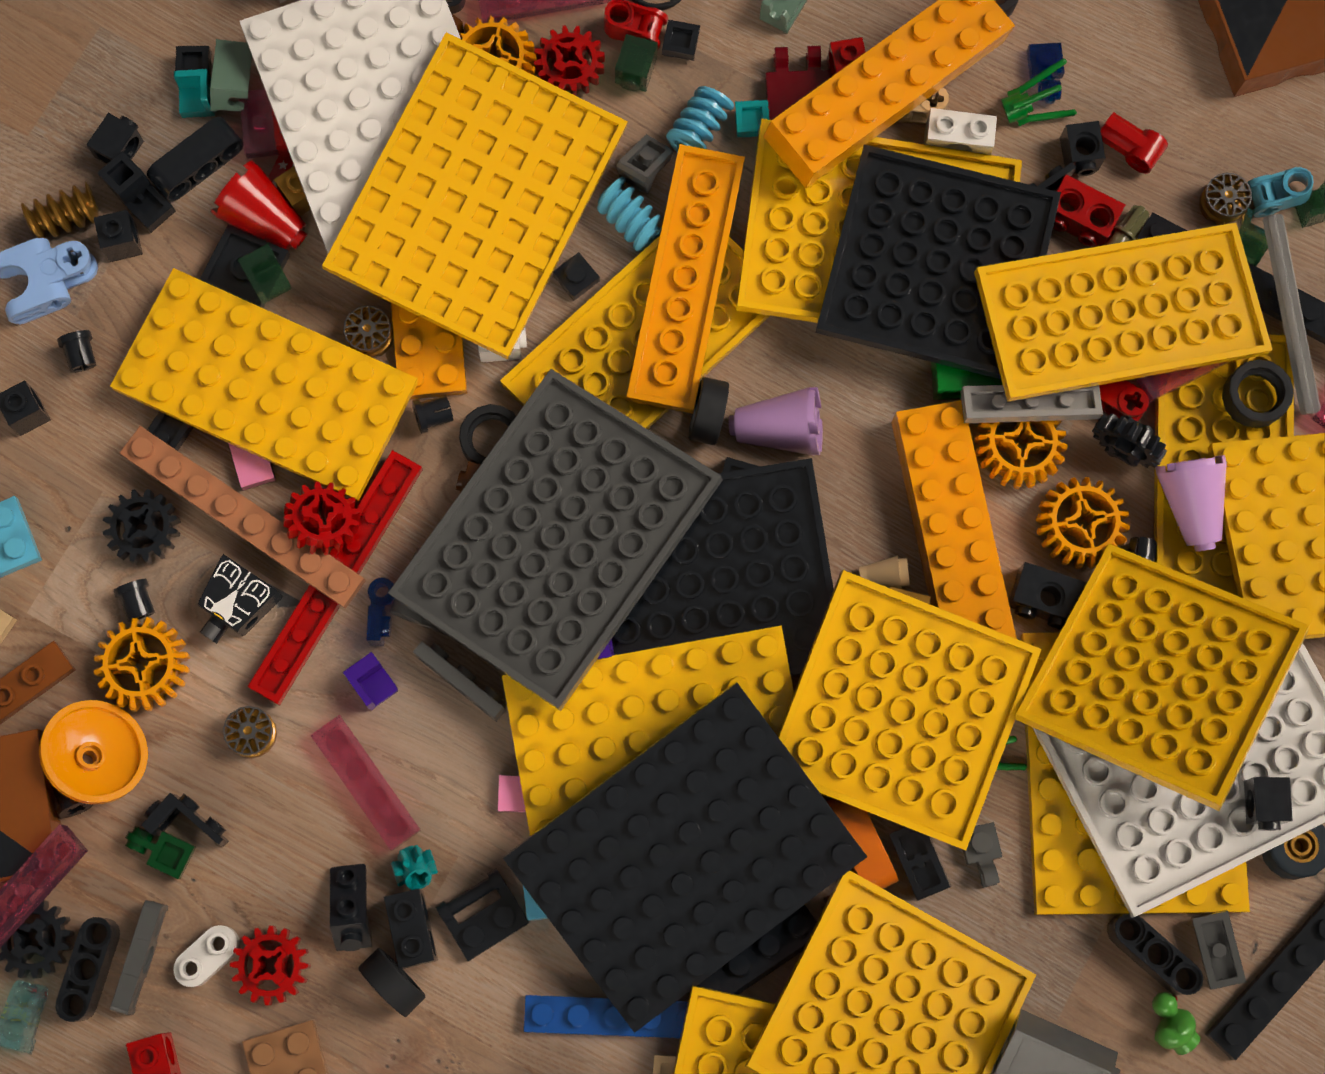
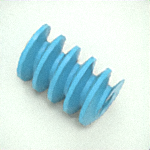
[666,86,734,153]
[597,177,662,252]

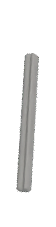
[1263,214,1321,415]

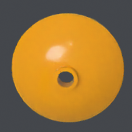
[39,700,148,804]

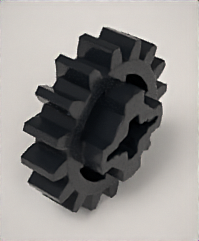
[1092,414,1167,468]
[103,489,181,565]
[0,899,75,979]

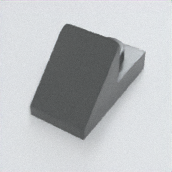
[616,134,674,194]

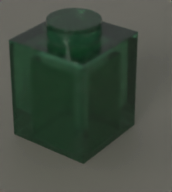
[615,34,658,92]

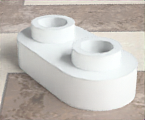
[173,925,240,987]

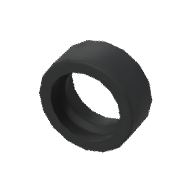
[1222,359,1294,428]
[688,377,729,445]
[459,404,516,464]
[358,948,426,1017]

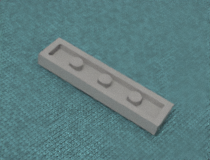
[961,385,1103,423]

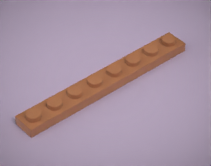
[119,426,366,609]

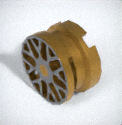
[1199,172,1252,225]
[343,306,393,357]
[223,706,277,758]

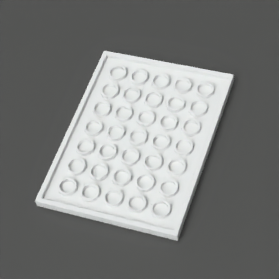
[239,0,461,253]
[1032,643,1325,918]

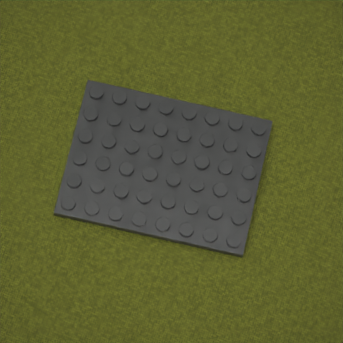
[388,369,723,711]

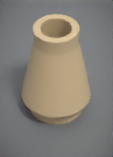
[859,555,910,589]

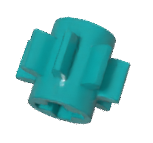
[391,845,438,890]

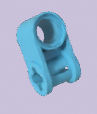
[1244,167,1314,218]

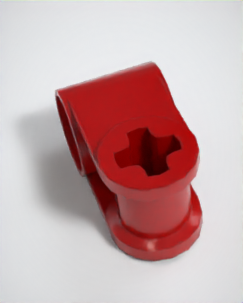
[603,0,669,51]
[1099,380,1149,422]

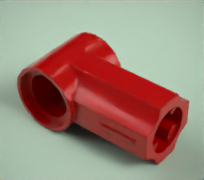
[1100,112,1168,174]

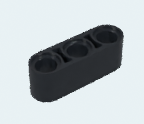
[147,117,244,202]
[1107,913,1203,995]
[55,917,120,1022]

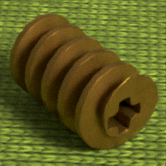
[21,181,98,239]

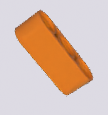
[826,798,899,889]

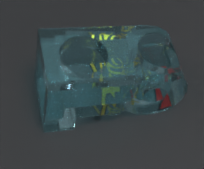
[0,980,48,1055]

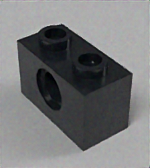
[1008,562,1087,630]

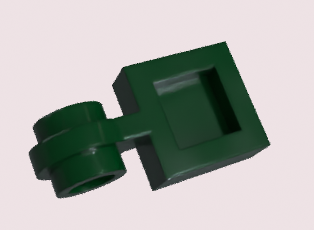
[125,826,196,879]

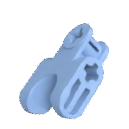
[0,238,98,325]

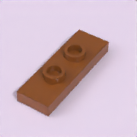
[0,641,76,724]

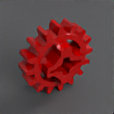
[534,25,605,96]
[283,481,360,555]
[230,925,311,1005]

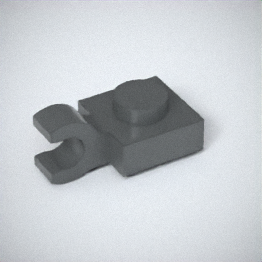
[962,822,1003,888]

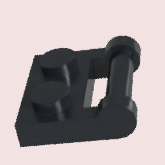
[435,868,530,962]

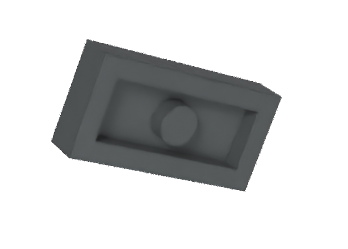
[1191,910,1246,990]

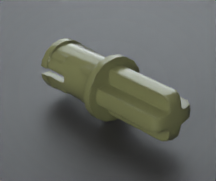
[1105,205,1150,245]

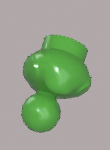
[1152,992,1200,1055]

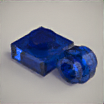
[1027,43,1065,104]
[366,578,394,646]

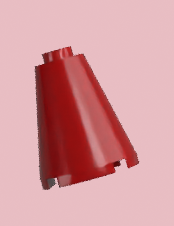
[210,160,308,250]

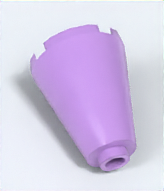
[729,387,823,455]
[1155,455,1227,552]

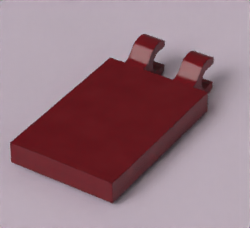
[765,45,832,120]

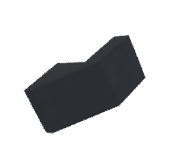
[97,151,176,233]

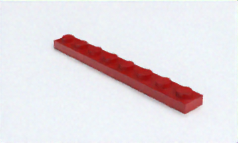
[248,450,423,706]

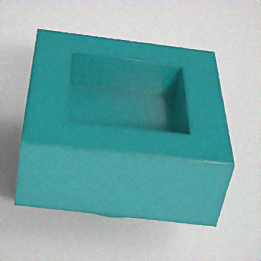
[735,100,769,138]

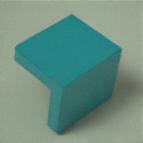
[174,69,215,118]

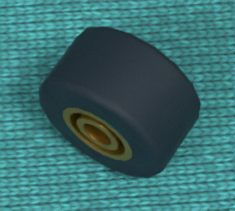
[1262,824,1325,880]

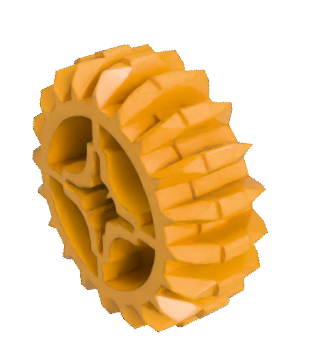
[459,14,537,75]
[974,420,1068,489]
[1035,477,1130,569]
[93,617,190,712]

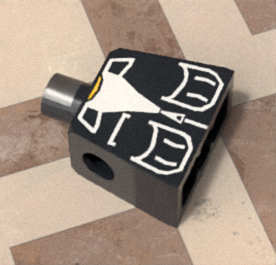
[198,554,283,644]

